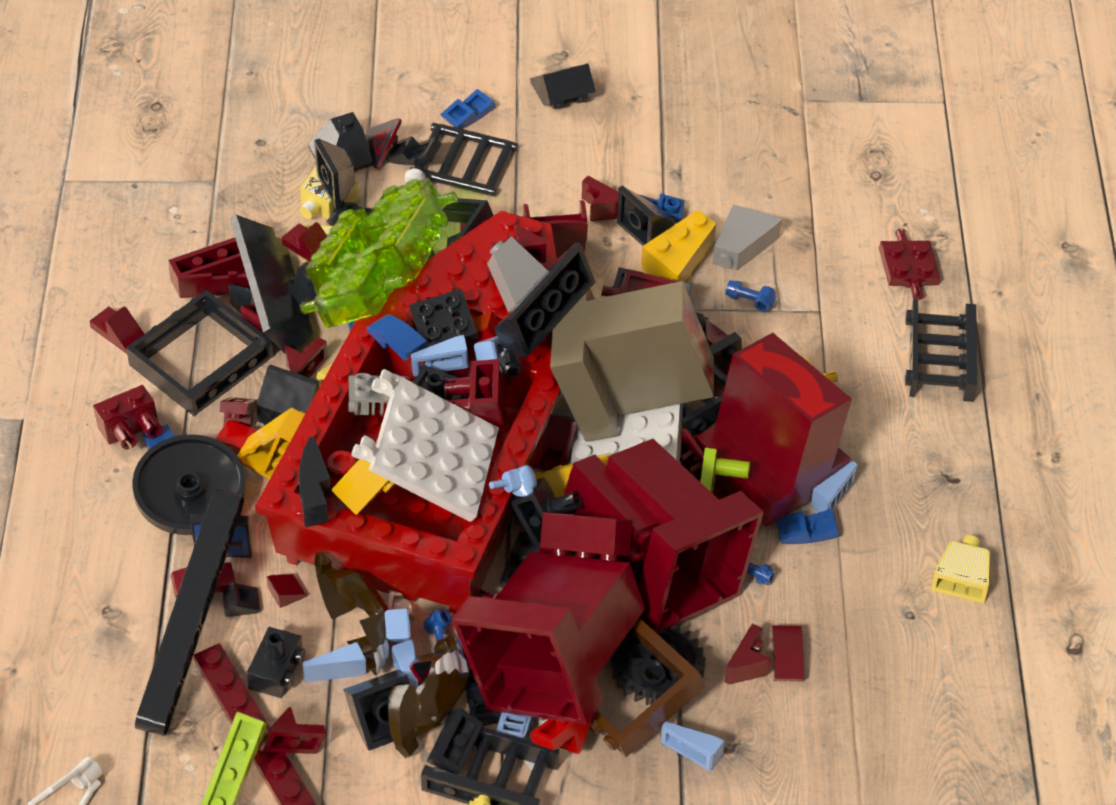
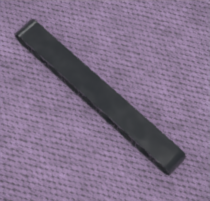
[135,489,244,736]

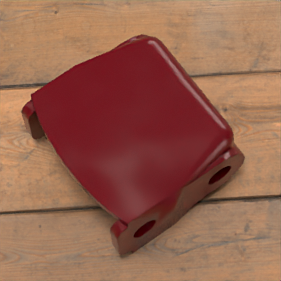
[523,200,588,260]

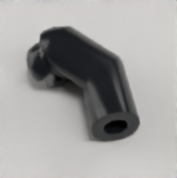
[326,202,362,227]

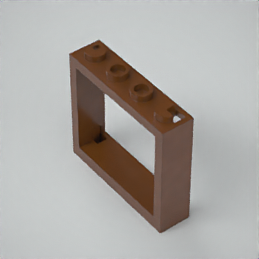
[589,618,705,757]

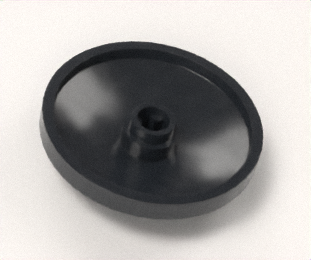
[132,434,246,535]

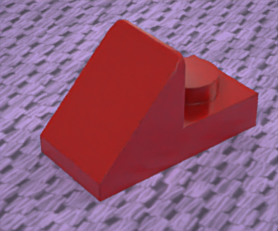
[530,717,593,754]

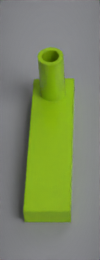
[700,448,750,494]
[201,712,268,805]

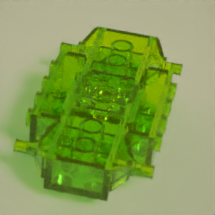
[301,178,458,328]

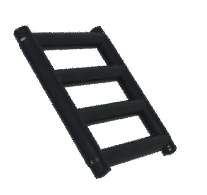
[410,122,518,197]

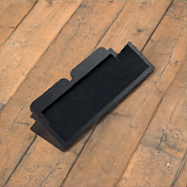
[230,215,314,354]

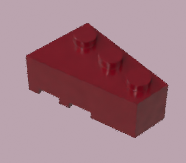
[168,237,250,298]
[540,512,632,561]

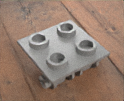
[349,373,405,415]

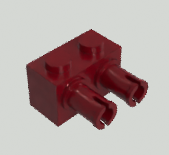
[444,359,505,425]
[93,384,163,450]

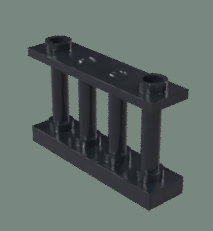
[905,299,977,402]
[682,332,742,436]
[421,716,560,805]

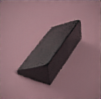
[427,707,484,774]

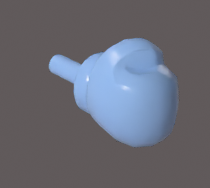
[489,465,537,497]

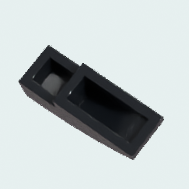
[299,436,331,528]

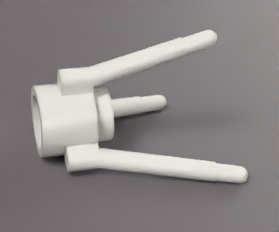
[28,757,102,805]

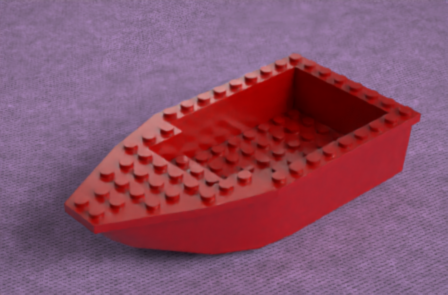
[255,211,562,614]

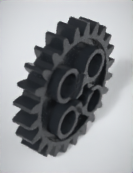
[610,625,706,706]

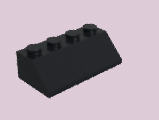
[494,242,595,358]

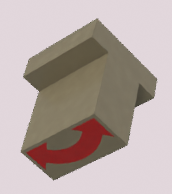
[550,281,714,442]

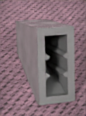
[713,205,782,271]
[487,236,547,313]

